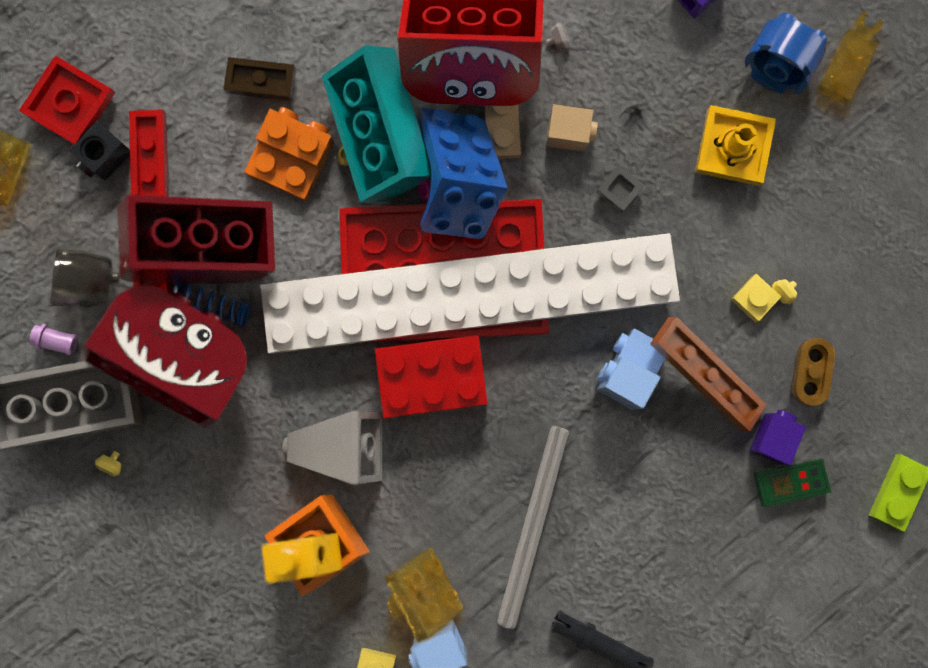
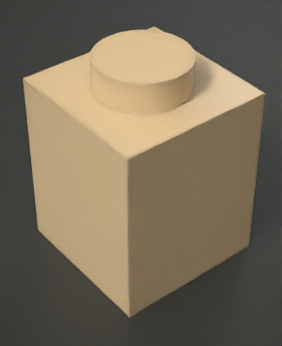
[546,104,598,152]

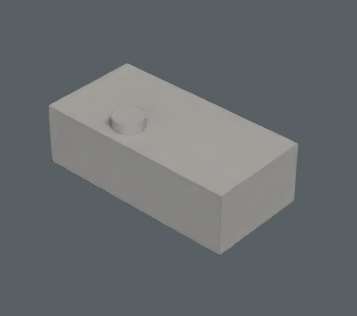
[0,361,143,451]

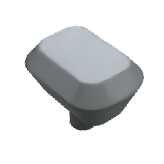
[546,23,571,49]

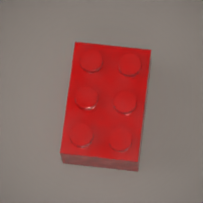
[375,335,488,419]

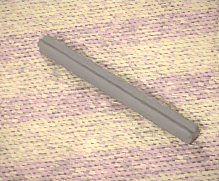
[497,426,569,629]

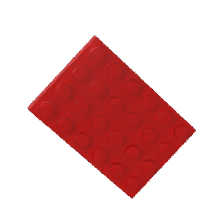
[339,199,549,344]

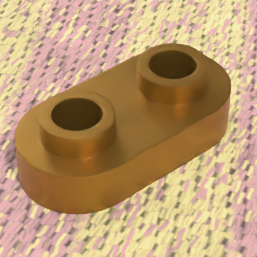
[792,338,835,406]

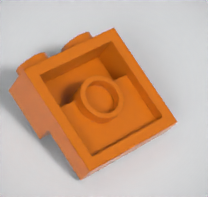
[244,107,334,202]

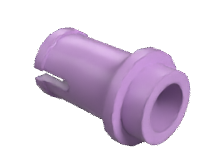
[29,324,78,356]

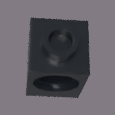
[69,121,130,181]

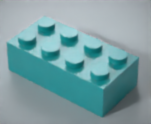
[322,45,431,203]

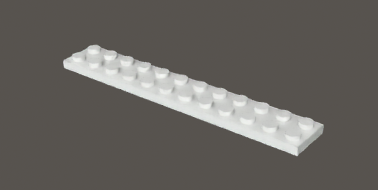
[260,233,680,354]

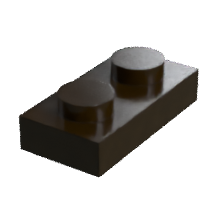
[223,57,296,101]

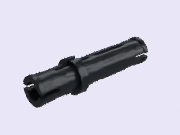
[550,610,654,668]

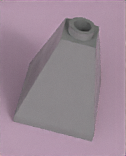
[282,411,382,484]

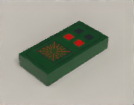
[754,458,832,507]

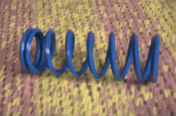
[172,283,251,327]

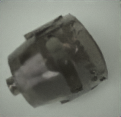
[50,249,120,307]

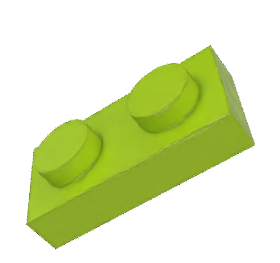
[868,454,928,532]

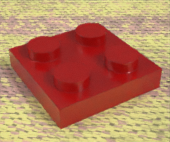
[19,55,115,145]

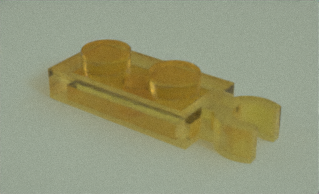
[816,12,883,104]

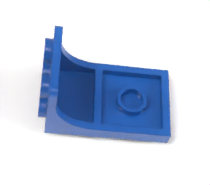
[418,108,508,239]

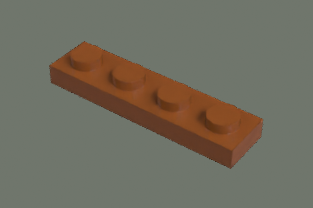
[650,316,767,432]

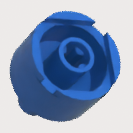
[744,13,828,94]

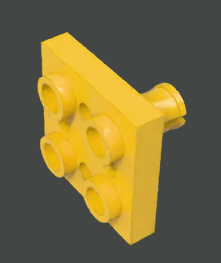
[695,105,776,186]

